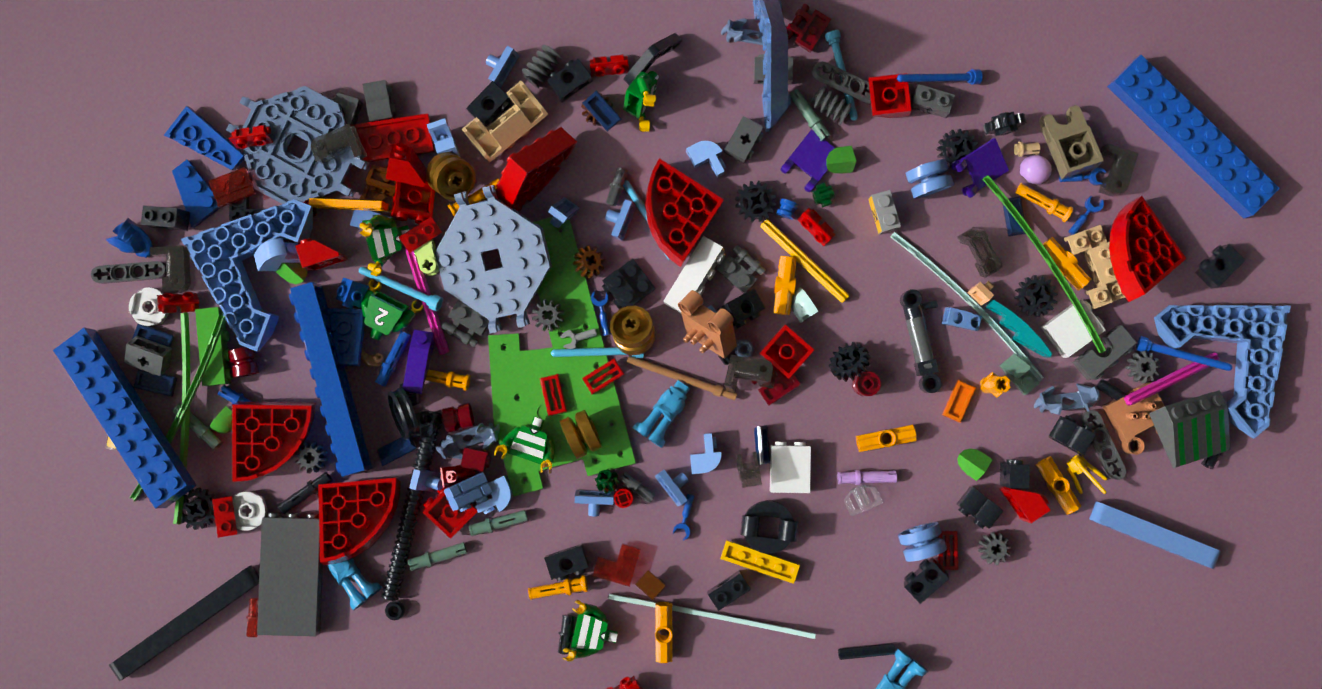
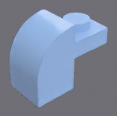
[427,118,460,157]
[686,141,726,178]
[254,238,300,271]
[690,433,721,474]
[475,475,513,514]

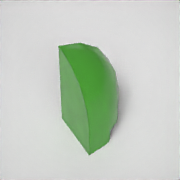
[826,146,856,174]
[275,263,308,284]
[210,406,232,433]
[957,448,993,481]

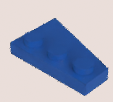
[172,159,224,228]
[327,308,365,367]

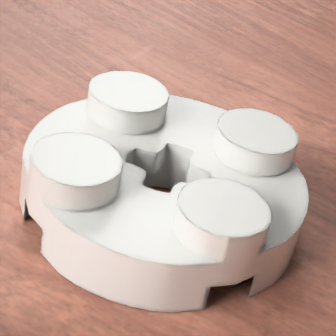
[129,288,169,326]
[233,491,267,531]

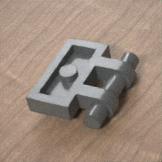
[716,245,766,294]
[441,300,489,347]

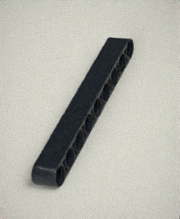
[109,565,259,681]

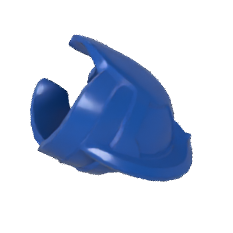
[106,218,153,258]

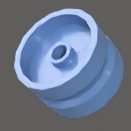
[905,159,954,199]
[898,522,947,562]

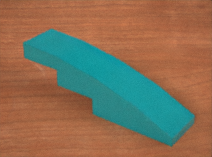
[986,300,1052,358]

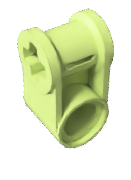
[414,239,439,276]

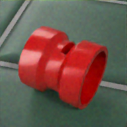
[614,488,633,508]

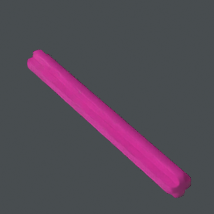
[405,248,449,355]
[1124,353,1220,406]

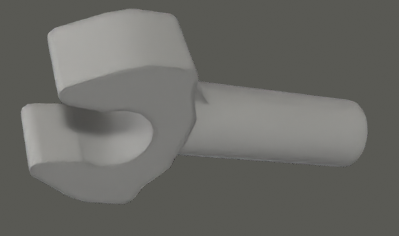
[560,328,597,349]

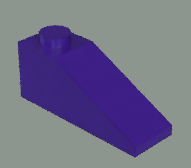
[403,329,435,394]

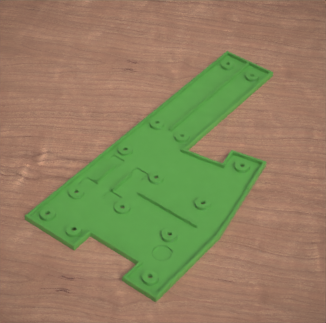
[488,217,636,497]

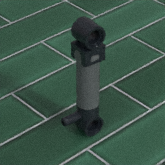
[900,289,941,393]

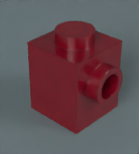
[460,447,491,472]

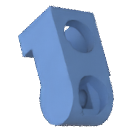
[941,307,982,331]

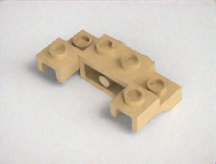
[462,81,548,163]
[1064,225,1125,309]

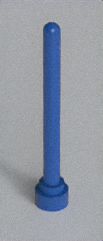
[897,69,983,85]
[1136,336,1233,371]

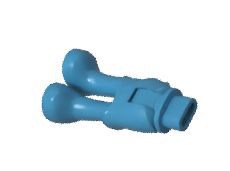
[632,380,690,448]
[327,558,383,611]
[875,649,928,689]

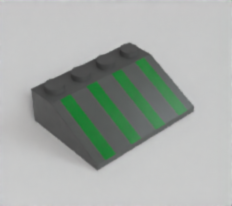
[1149,390,1230,468]

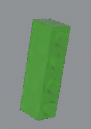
[195,307,233,386]

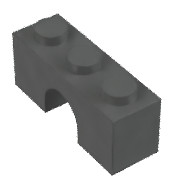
[1072,325,1137,380]

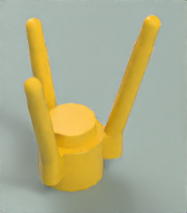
[1066,454,1107,494]

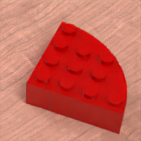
[496,127,577,212]
[645,158,724,268]
[1109,196,1186,302]
[232,402,316,482]
[318,478,401,565]

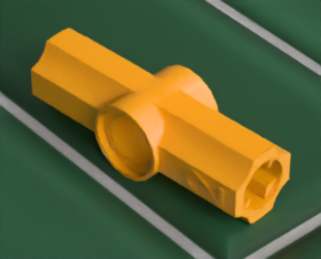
[1043,237,1091,291]
[773,256,797,315]
[980,372,1011,398]
[856,424,916,452]
[1036,456,1081,515]
[655,602,673,663]

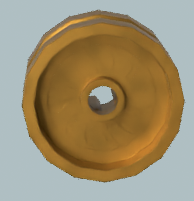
[426,152,476,201]
[610,306,655,355]
[560,409,602,459]

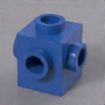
[336,278,369,309]

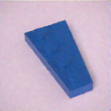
[164,106,245,170]

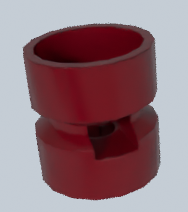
[228,347,259,378]
[852,371,881,396]
[442,403,475,433]

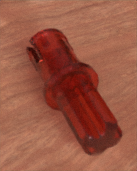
[246,598,259,638]

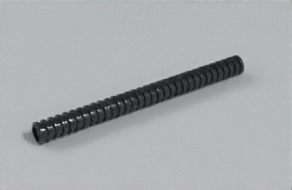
[381,411,443,601]

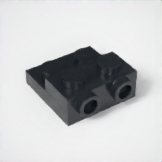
[602,258,656,309]

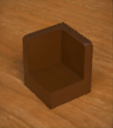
[635,570,666,600]

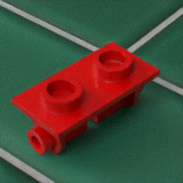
[590,54,629,77]
[229,125,273,149]
[797,208,836,246]
[399,217,442,253]
[157,292,200,314]
[440,465,475,488]
[212,496,238,538]

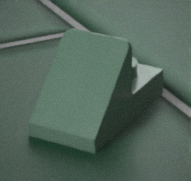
[999,353,1040,395]

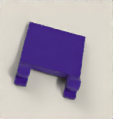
[780,129,835,192]
[951,138,1009,198]

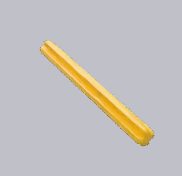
[760,219,849,303]

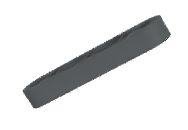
[812,61,871,104]
[91,261,168,284]
[1081,410,1126,480]

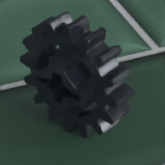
[983,111,1027,136]
[936,129,979,171]
[735,181,777,223]
[1014,275,1058,317]
[829,342,871,382]
[181,487,215,530]

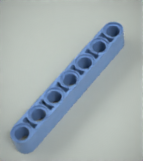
[1089,502,1221,569]

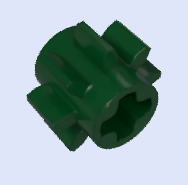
[812,182,835,208]
[595,469,620,494]

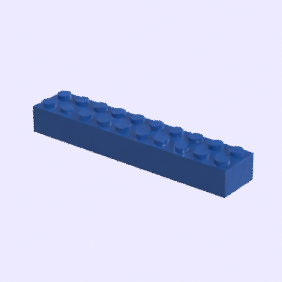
[1107,55,1280,219]
[289,282,373,477]
[53,327,197,509]

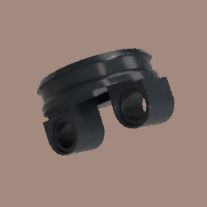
[388,383,435,440]
[740,501,799,554]

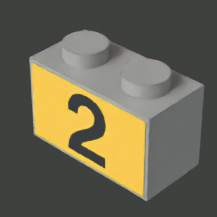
[868,190,901,234]

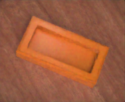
[942,380,976,423]

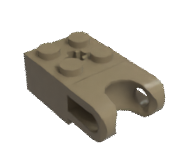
[1039,105,1104,180]

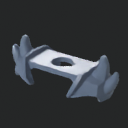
[721,18,763,45]
[1034,383,1101,415]
[436,422,500,460]

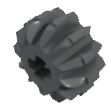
[532,299,565,332]
[1125,351,1161,384]
[294,441,328,474]
[978,532,1012,565]

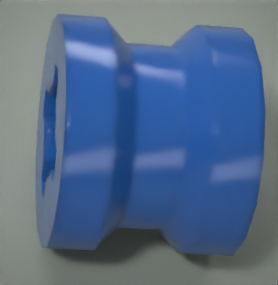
[776,199,799,220]

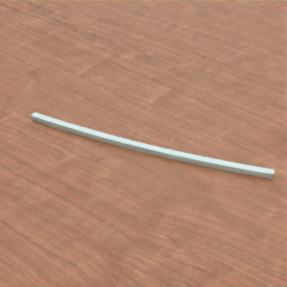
[891,232,1044,382]
[608,594,816,639]

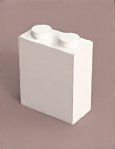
[1040,299,1105,358]
[770,442,811,493]

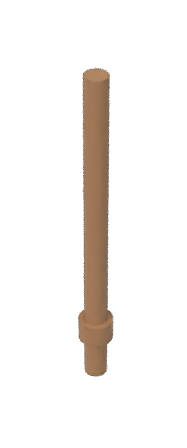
[627,355,737,400]

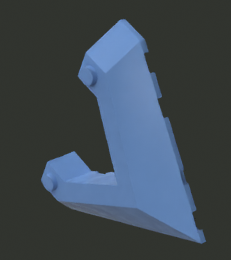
[753,0,791,132]
[181,199,313,352]
[1154,305,1291,439]

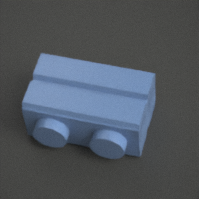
[444,472,492,512]

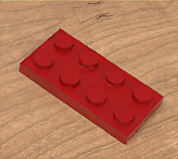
[353,113,435,162]

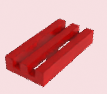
[582,358,625,394]
[539,374,567,416]
[937,531,959,570]

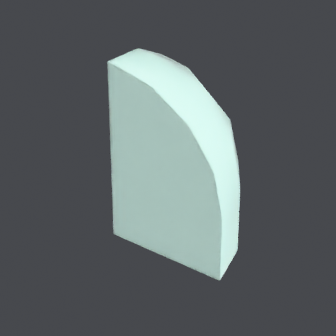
[791,287,818,323]

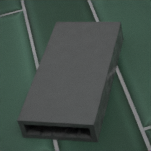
[257,513,323,637]

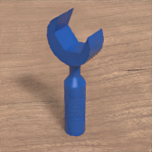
[1059,168,1106,186]
[1068,196,1104,235]
[591,291,611,336]
[673,494,695,540]

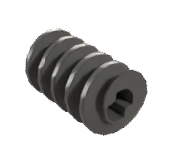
[522,44,562,88]
[809,85,851,125]

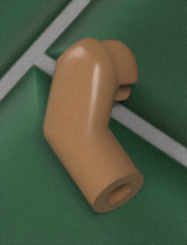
[361,349,384,367]

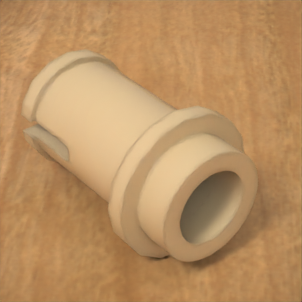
[1014,142,1040,157]

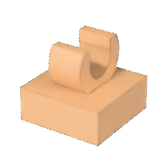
[967,281,994,306]

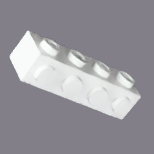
[663,236,725,314]

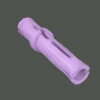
[837,470,897,485]

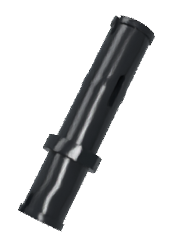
[278,472,333,514]

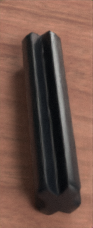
[838,643,896,660]

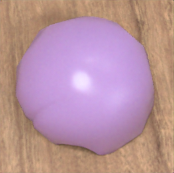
[1020,155,1052,184]

